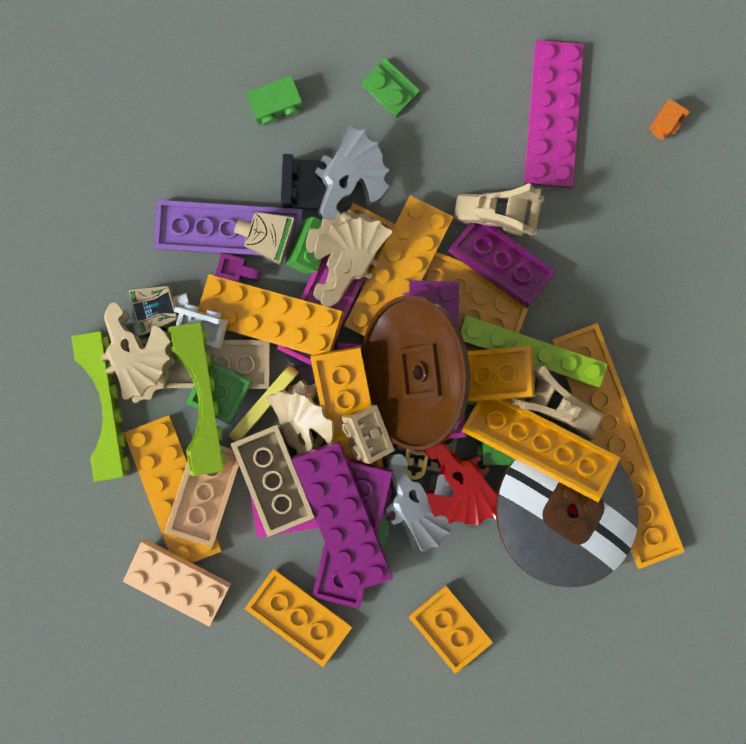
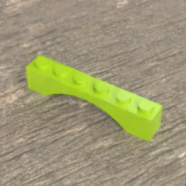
[460,315,608,388]
[167,322,226,476]
[71,331,130,482]

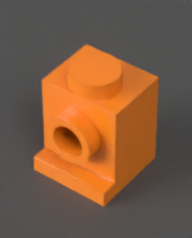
[648,98,690,140]

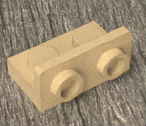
[341,404,395,464]

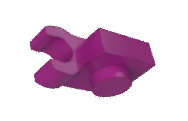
[215,253,261,283]

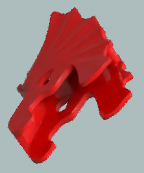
[423,443,497,526]

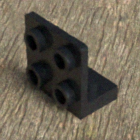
[281,154,326,209]

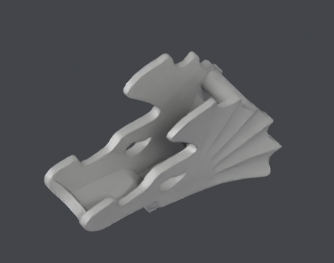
[315,126,389,221]
[384,454,454,552]

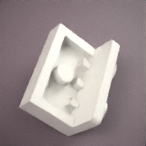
[174,303,228,348]

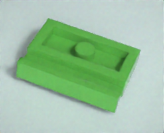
[361,58,420,118]

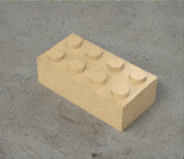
[231,425,315,537]

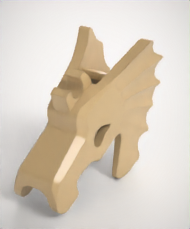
[453,184,544,236]
[306,209,392,307]
[100,302,176,403]
[511,363,605,440]
[267,379,334,455]

